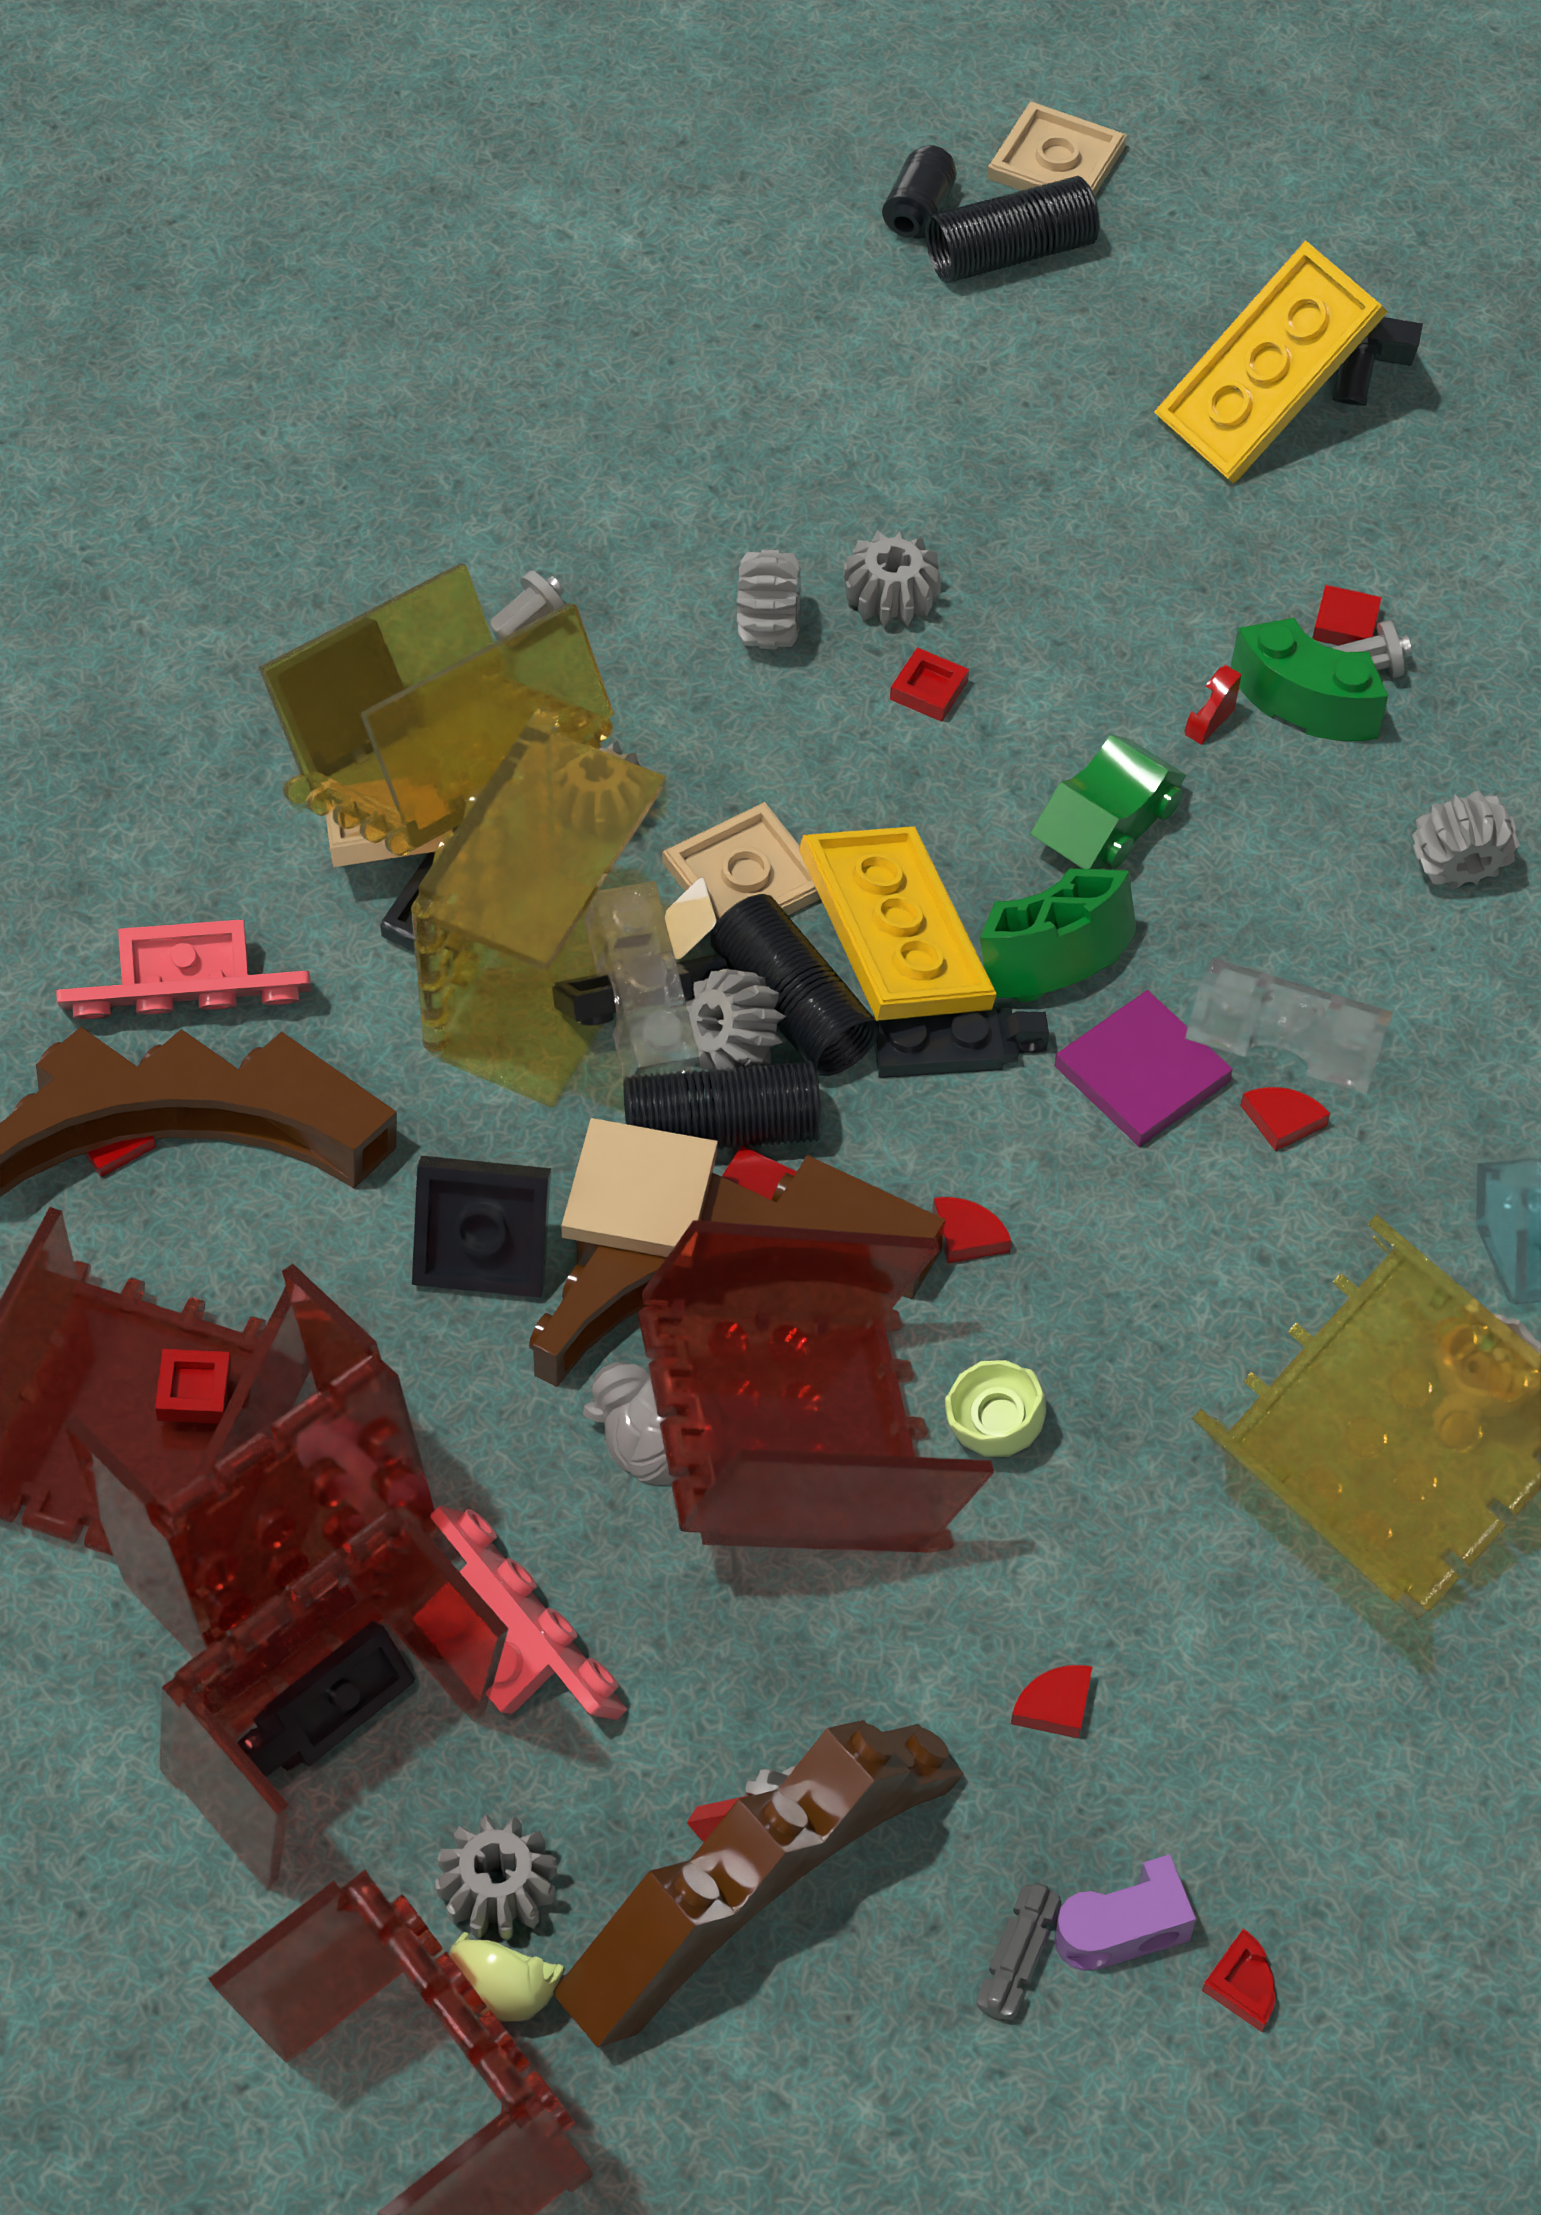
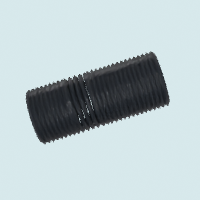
[925,175,1100,283]
[710,894,879,1076]
[623,1060,822,1150]

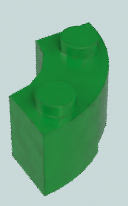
[1230,618,1388,741]
[1030,734,1187,869]
[980,868,1137,1002]

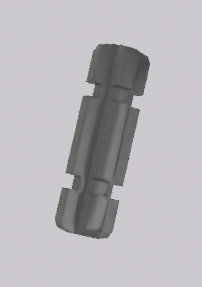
[976,1883,1061,2021]

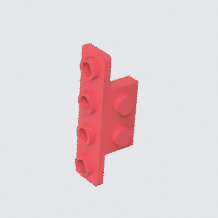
[56,919,312,1019]
[421,1505,627,1720]

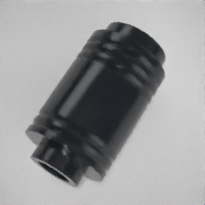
[882,145,957,239]

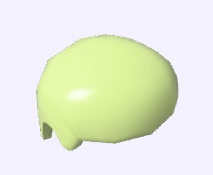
[945,1360,1046,1457]
[446,1932,565,2022]

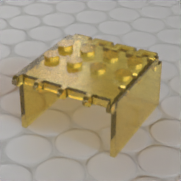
[258,563,614,856]
[411,708,666,1108]
[1192,1214,1541,1621]

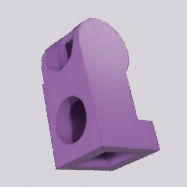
[1054,1854,1196,1971]

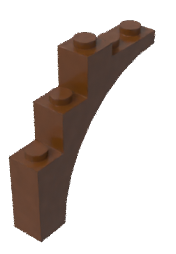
[0,1027,397,1197]
[529,1155,945,1387]
[553,1720,964,2048]

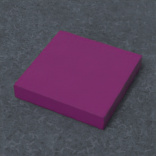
[1054,989,1233,1147]

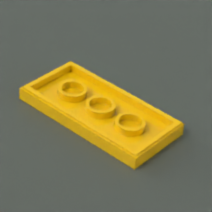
[1154,240,1388,483]
[799,826,997,1021]

